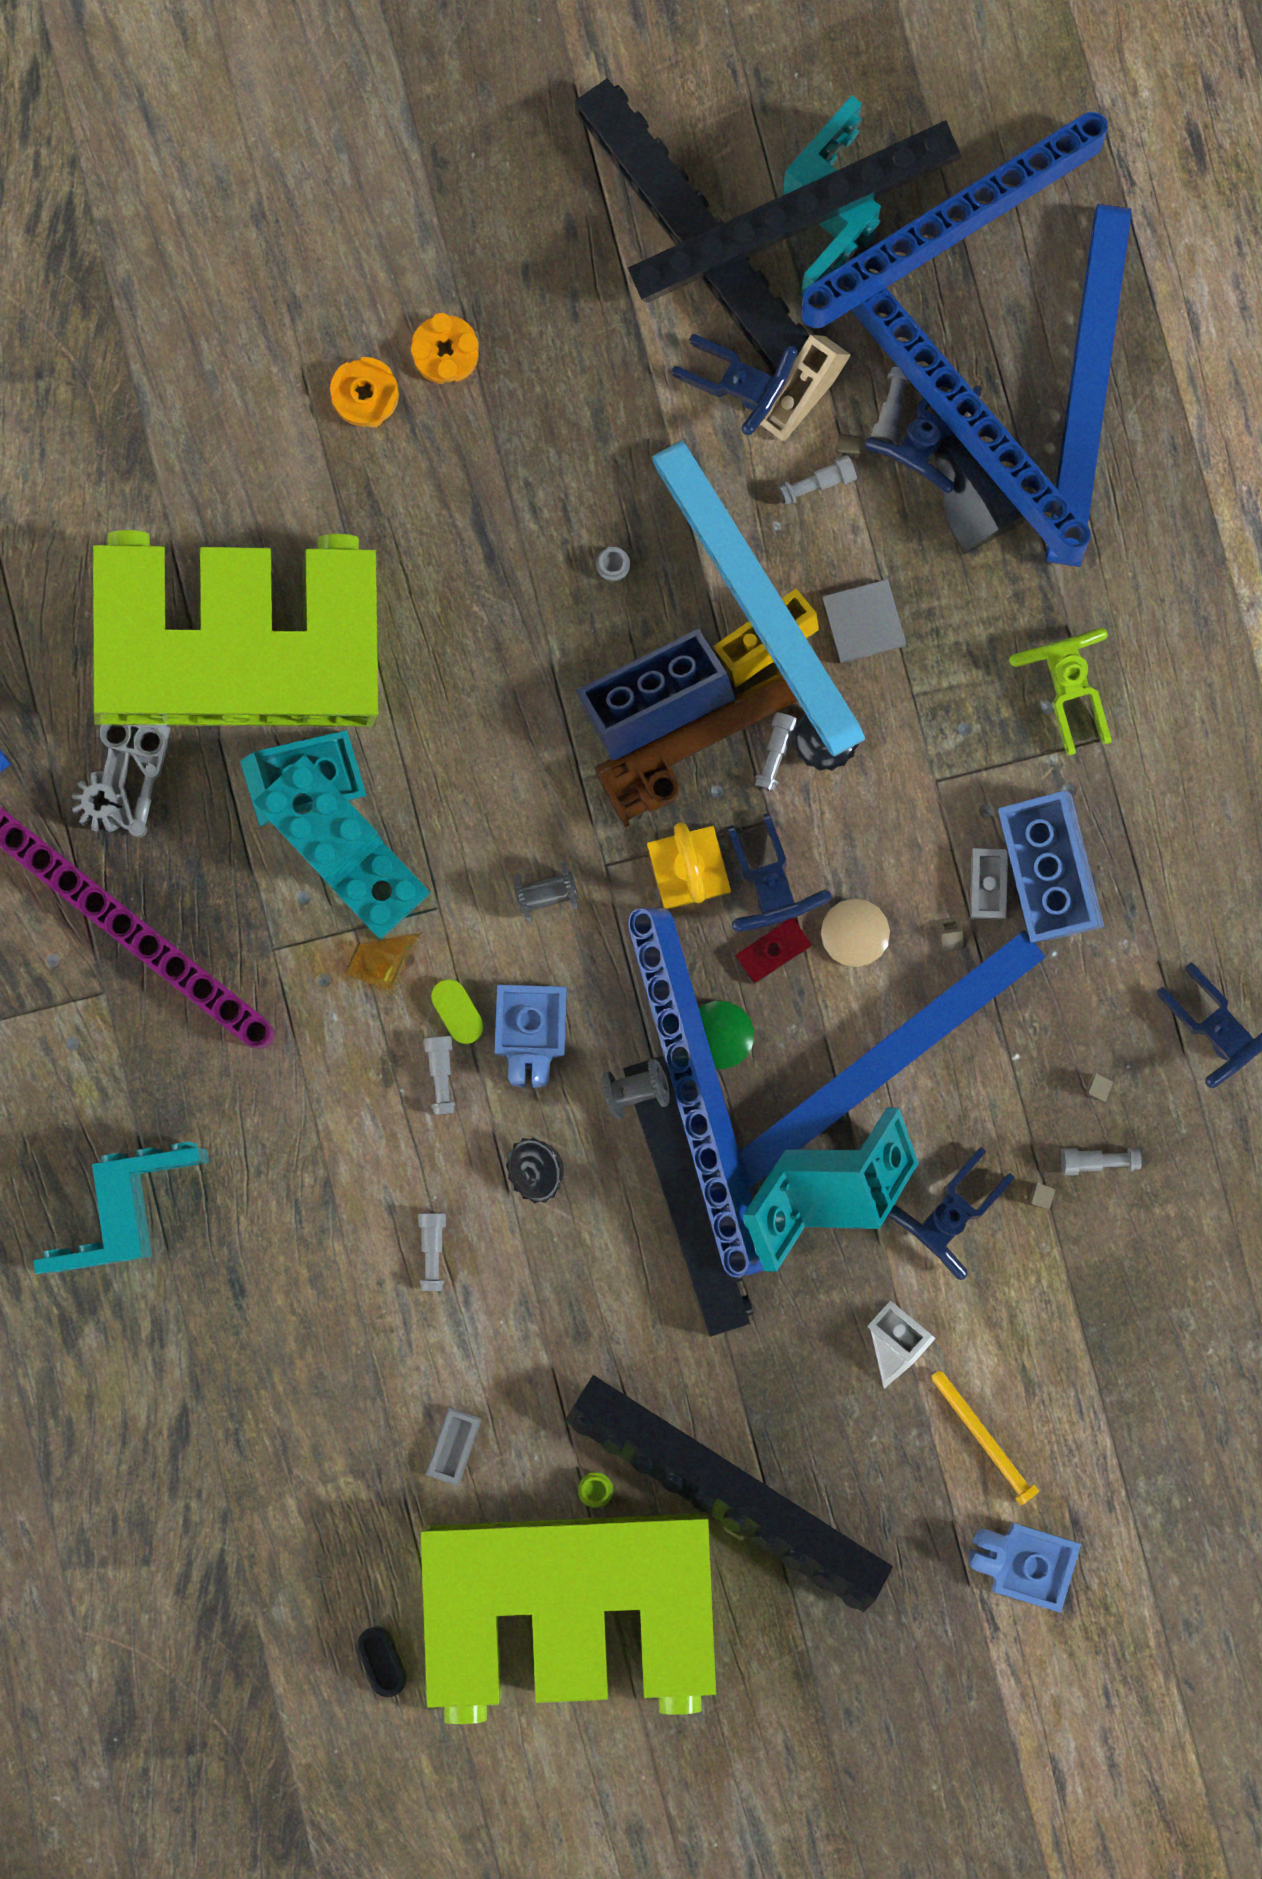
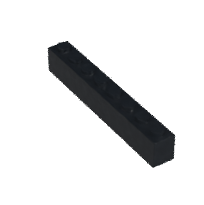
[623,1055,754,1337]

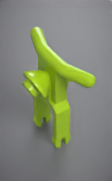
[1009,627,1112,756]

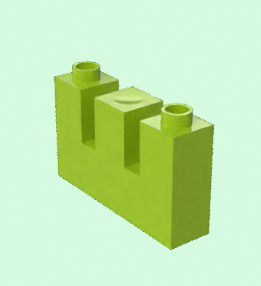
[93,530,378,727]
[421,1513,716,1724]

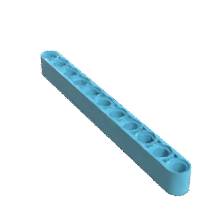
[651,440,865,757]

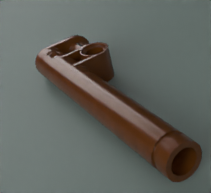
[594,672,798,828]

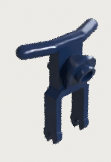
[671,334,798,435]
[864,385,982,493]
[727,813,832,932]
[1157,962,1262,1088]
[888,1147,1015,1280]

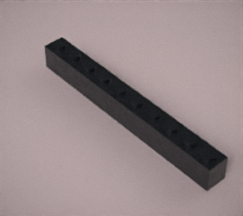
[575,78,809,375]
[628,120,962,303]
[564,1375,893,1613]

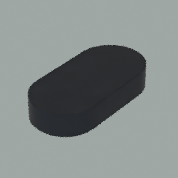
[357,1626,407,1697]

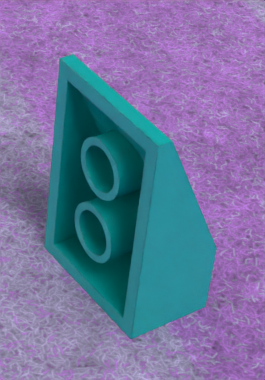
[240,730,367,827]

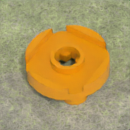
[411,313,479,384]
[330,357,399,428]

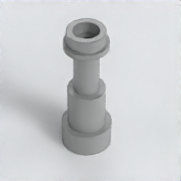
[871,367,910,445]
[779,455,857,505]
[755,712,797,792]
[424,1036,455,1115]
[1061,1147,1141,1176]
[418,1213,446,1291]

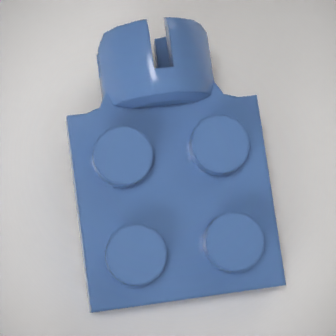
[495,985,567,1088]
[969,1522,1081,1613]

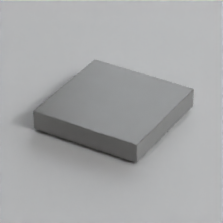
[821,579,906,664]

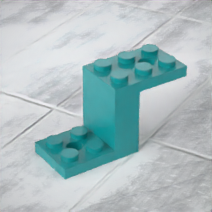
[782,95,881,297]
[252,754,431,940]
[743,1107,919,1272]
[33,1142,209,1274]

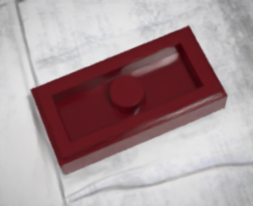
[735,918,812,984]

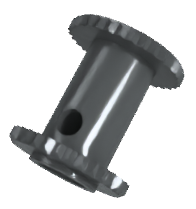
[514,862,578,922]
[602,1059,669,1119]

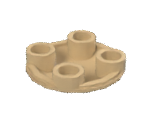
[821,898,890,967]

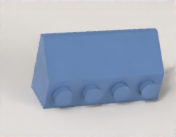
[998,791,1104,943]

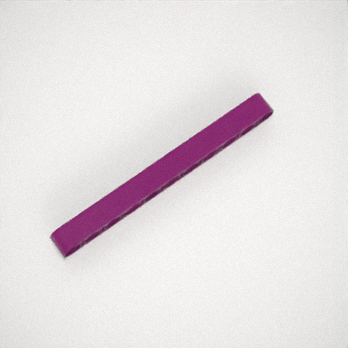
[0,807,275,1049]

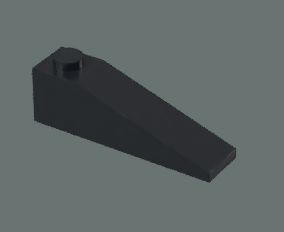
[934,415,1025,555]

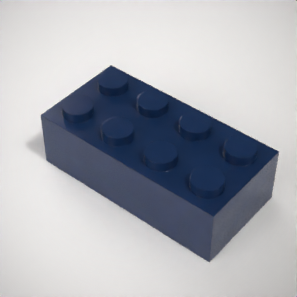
[576,628,735,761]

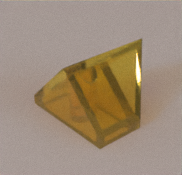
[345,932,422,995]

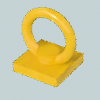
[647,822,731,910]

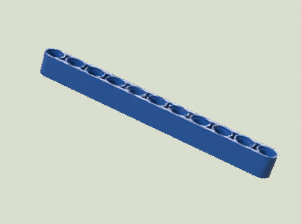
[801,112,1108,328]
[1045,203,1132,567]
[845,270,1091,563]
[628,907,764,1277]
[739,930,1046,1189]

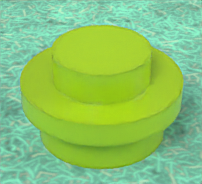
[578,1472,613,1508]

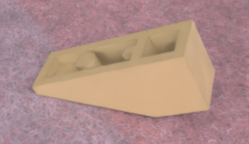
[760,335,851,441]

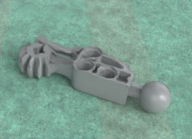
[71,725,170,838]

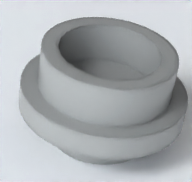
[596,547,630,581]

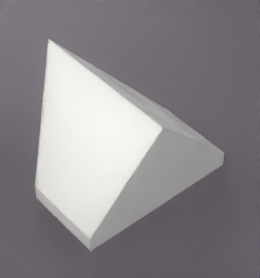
[867,1300,936,1389]

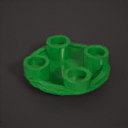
[699,1001,754,1069]

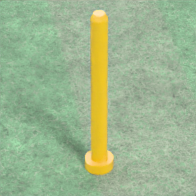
[931,1370,1039,1506]

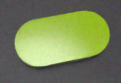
[431,979,484,1044]

